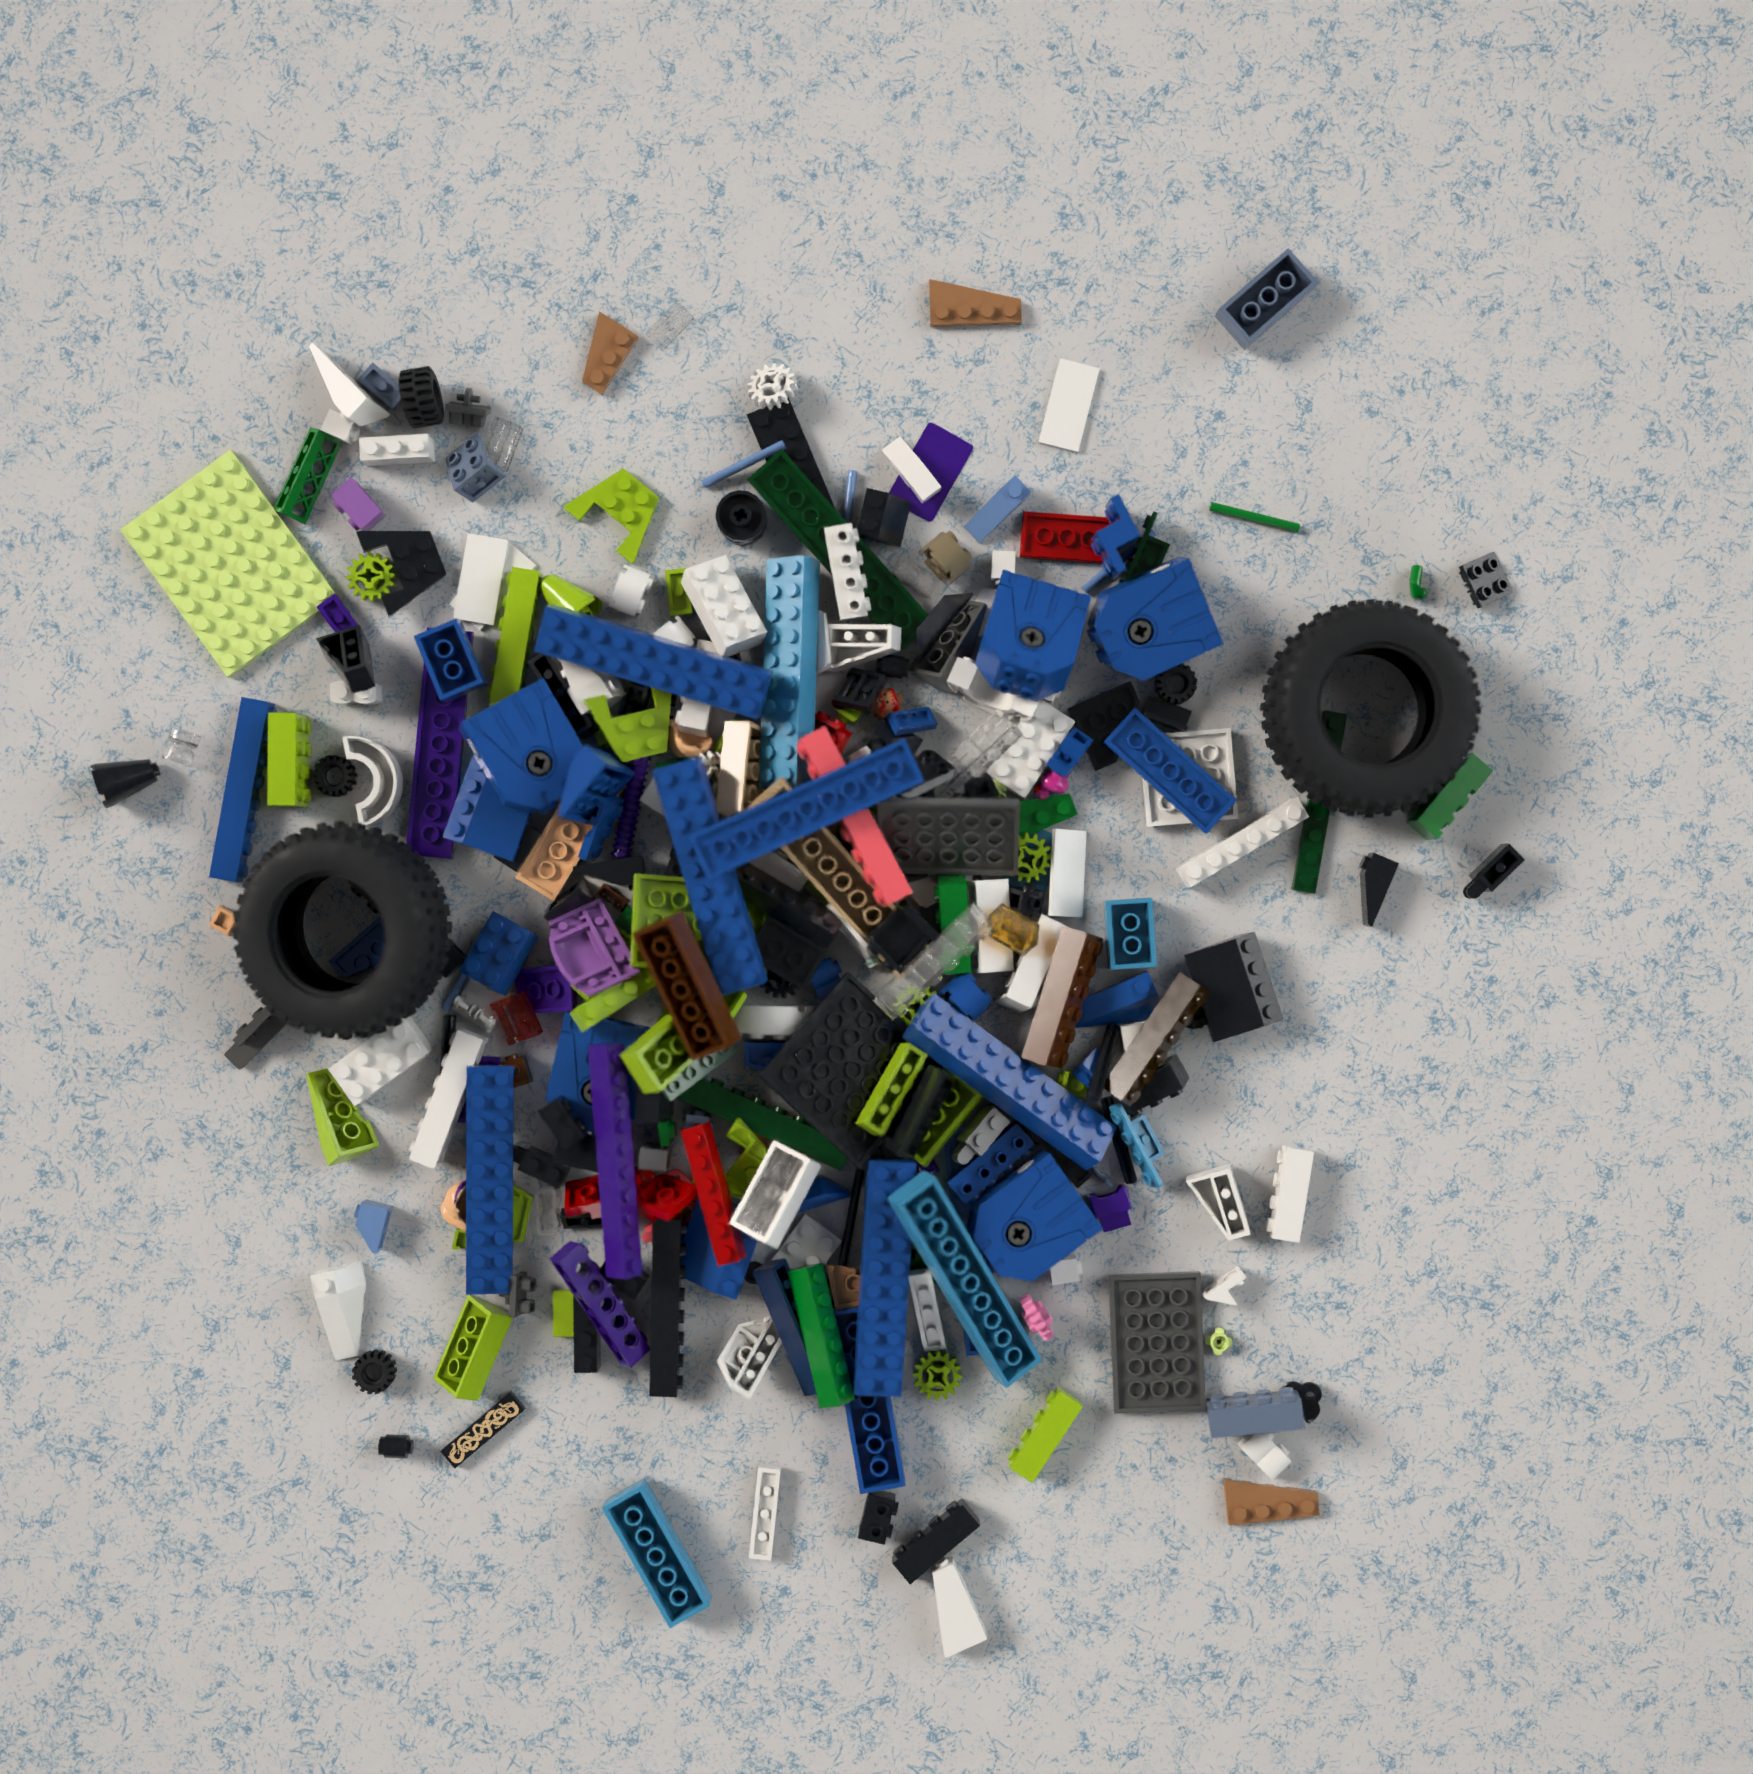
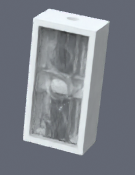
[729,1140,821,1249]

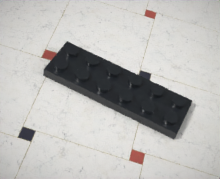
[746,397,836,542]

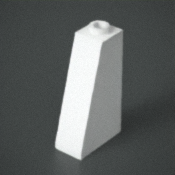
[932,1557,988,1658]

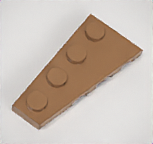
[929,279,1022,327]
[1223,1478,1320,1526]

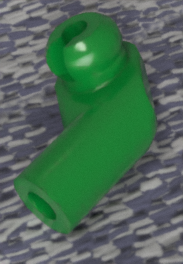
[1409,565,1427,600]

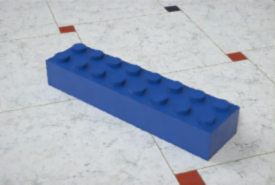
[833,1306,906,1494]

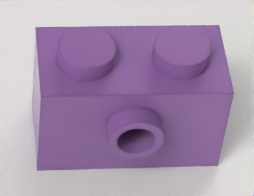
[331,477,387,531]

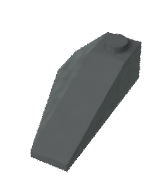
[909,600,987,693]

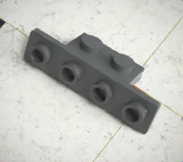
[224,1007,289,1070]

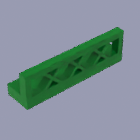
[274,427,343,525]

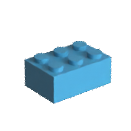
[1103,898,1157,970]

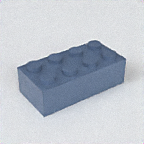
[1215,248,1319,350]
[1206,1387,1305,1438]

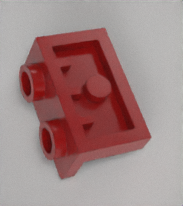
[814,711,852,755]

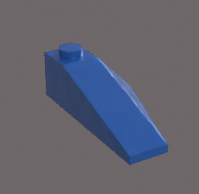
[1075,970,1160,1028]

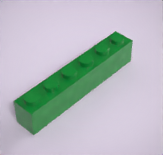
[787,1263,855,1408]

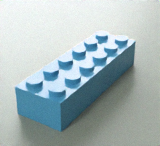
[602,1478,712,1628]

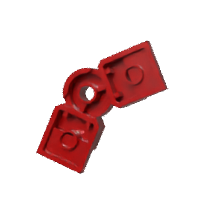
[565,1166,698,1222]

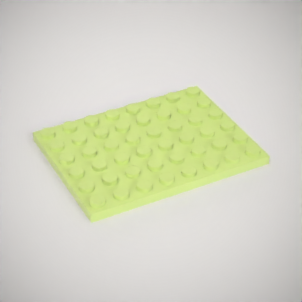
[120,449,340,678]

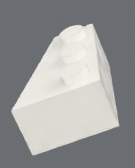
[826,624,902,673]
[1186,1164,1251,1241]

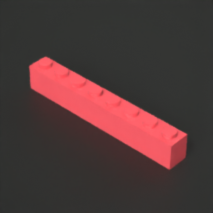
[796,726,913,908]

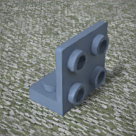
[445,433,506,503]

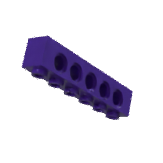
[549,1241,650,1368]

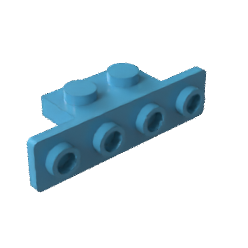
[1109,1104,1165,1188]

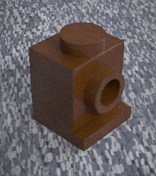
[500,1053,533,1088]

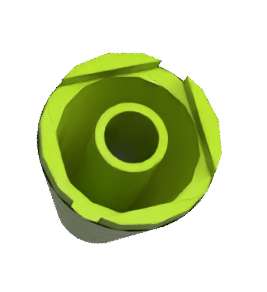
[539,574,602,616]

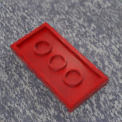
[1019,511,1113,564]

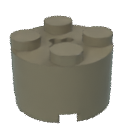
[920,531,973,586]

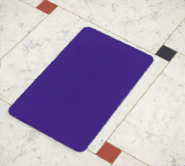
[889,422,973,522]

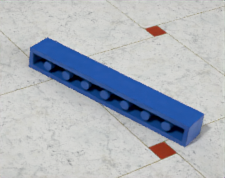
[209,697,277,882]

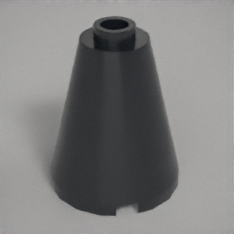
[91,759,161,808]

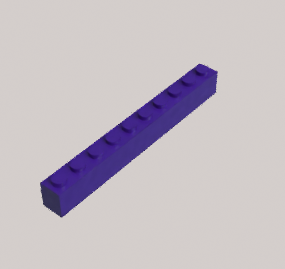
[588,1042,643,1280]

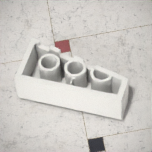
[995,914,1065,1014]

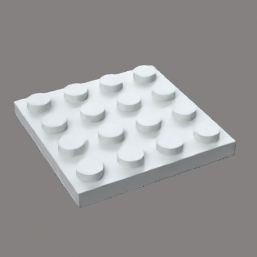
[1142,728,1239,827]

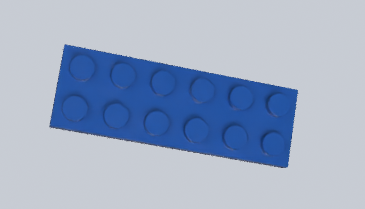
[1103,708,1237,834]

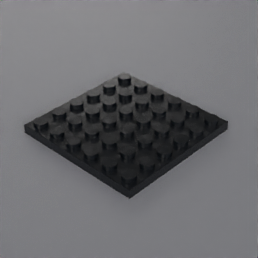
[757,972,944,1169]

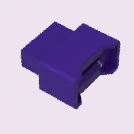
[1087,1184,1132,1233]

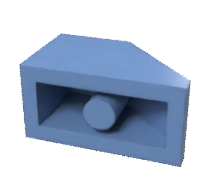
[354,1199,393,1254]

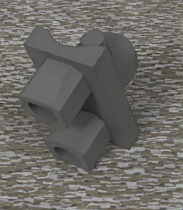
[445,388,491,428]
[499,1271,536,1317]

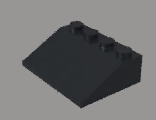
[1184,932,1283,1042]
[884,1065,956,1161]

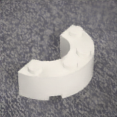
[947,657,1040,721]
[342,736,403,828]
[733,1003,816,1039]

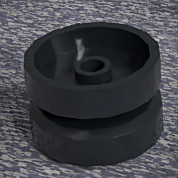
[715,490,768,546]

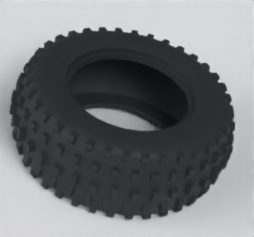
[1260,599,1481,818]
[233,821,452,1040]

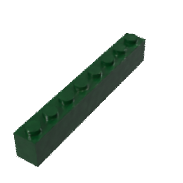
[676,1077,847,1171]

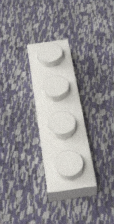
[909,1268,947,1352]
[749,1465,781,1561]

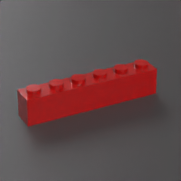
[681,1121,747,1266]

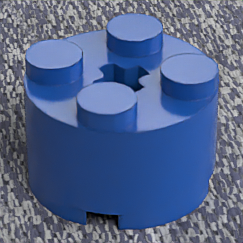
[939,973,992,1022]

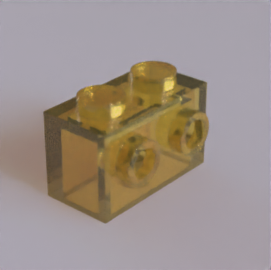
[986,903,1040,956]

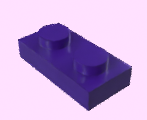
[317,593,364,632]

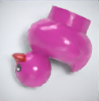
[1034,770,1069,800]

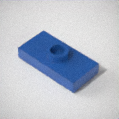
[887,707,938,735]

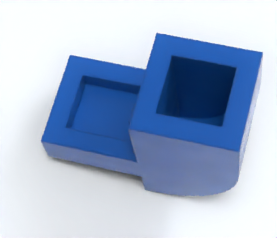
[1046,727,1094,777]

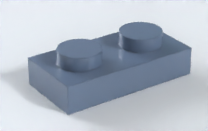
[358,362,401,411]

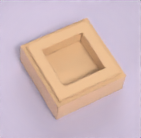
[209,905,237,936]

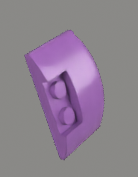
[549,898,640,997]

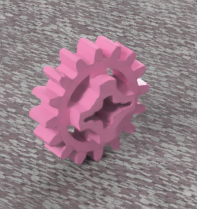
[1019,1293,1055,1341]

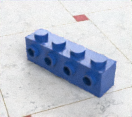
[944,1122,1034,1204]

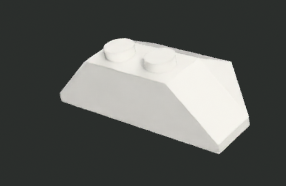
[717,1316,782,1400]

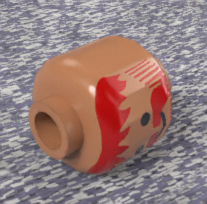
[872,687,904,720]

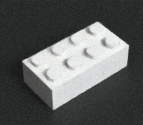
[681,555,767,657]
[987,700,1075,799]
[328,1016,435,1106]

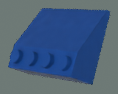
[558,745,636,825]
[443,755,531,862]
[682,1196,758,1300]

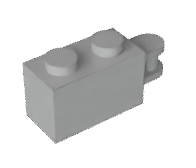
[952,1105,1010,1164]

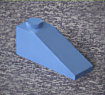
[964,475,1031,544]

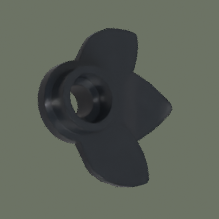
[1281,1381,1322,1423]

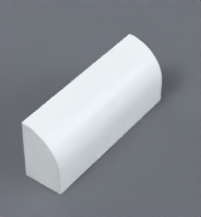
[966,879,1014,973]

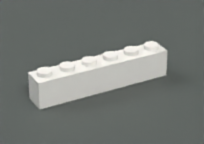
[1175,797,1309,888]
[409,1029,489,1169]

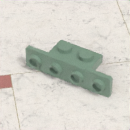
[662,1045,736,1101]

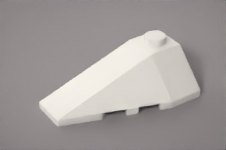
[309,343,390,426]
[556,658,626,715]
[310,1261,367,1361]

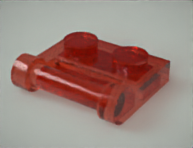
[489,991,544,1046]

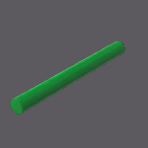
[1209,502,1300,533]

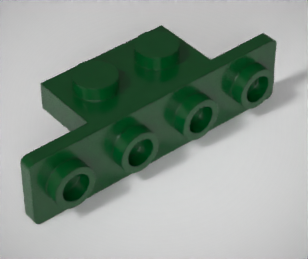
[1118,511,1170,584]

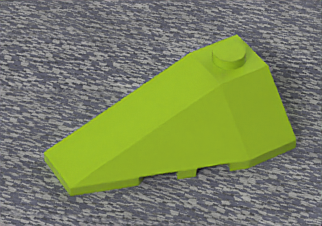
[306,1068,379,1166]

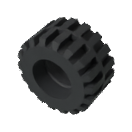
[398,366,444,429]

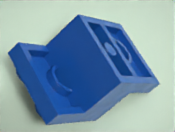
[1091,494,1140,580]

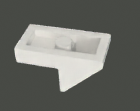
[1201,1266,1247,1306]

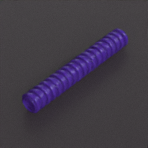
[611,756,651,858]

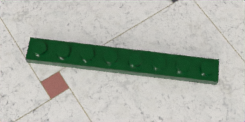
[1291,710,1347,894]

